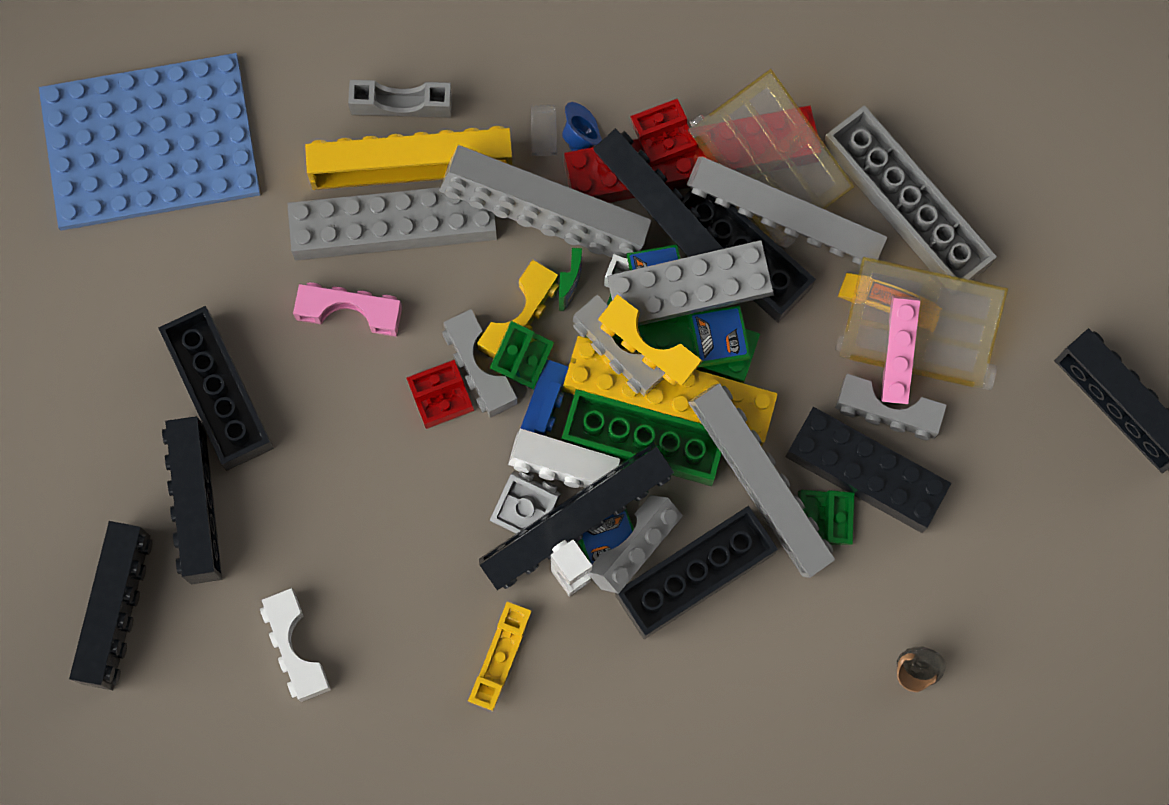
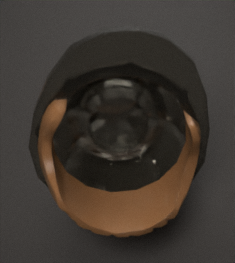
[897,646,946,692]

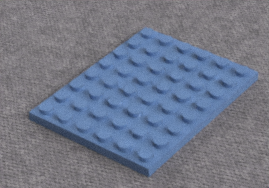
[39,53,261,231]

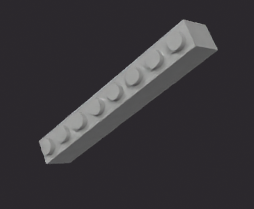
[687,157,887,267]
[688,383,835,578]

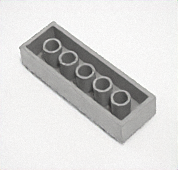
[607,240,774,326]

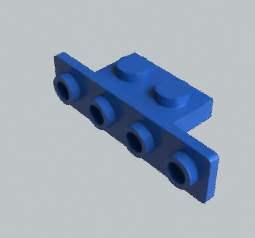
[521,359,568,436]

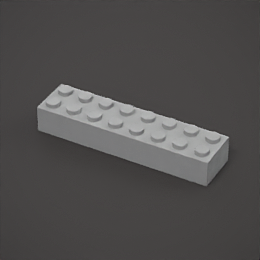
[822,105,997,296]
[439,145,651,259]
[287,187,497,261]

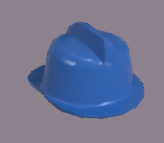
[562,102,602,151]

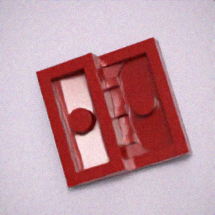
[630,98,697,167]
[406,360,474,429]

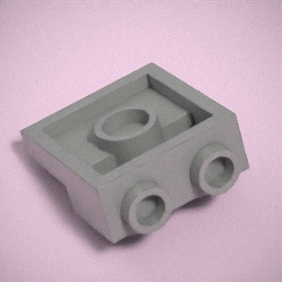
[490,471,561,534]

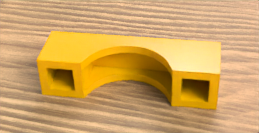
[477,259,559,359]
[598,294,702,386]

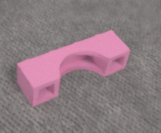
[293,282,402,337]
[880,296,920,404]

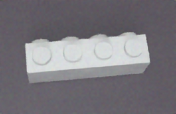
[508,428,620,488]

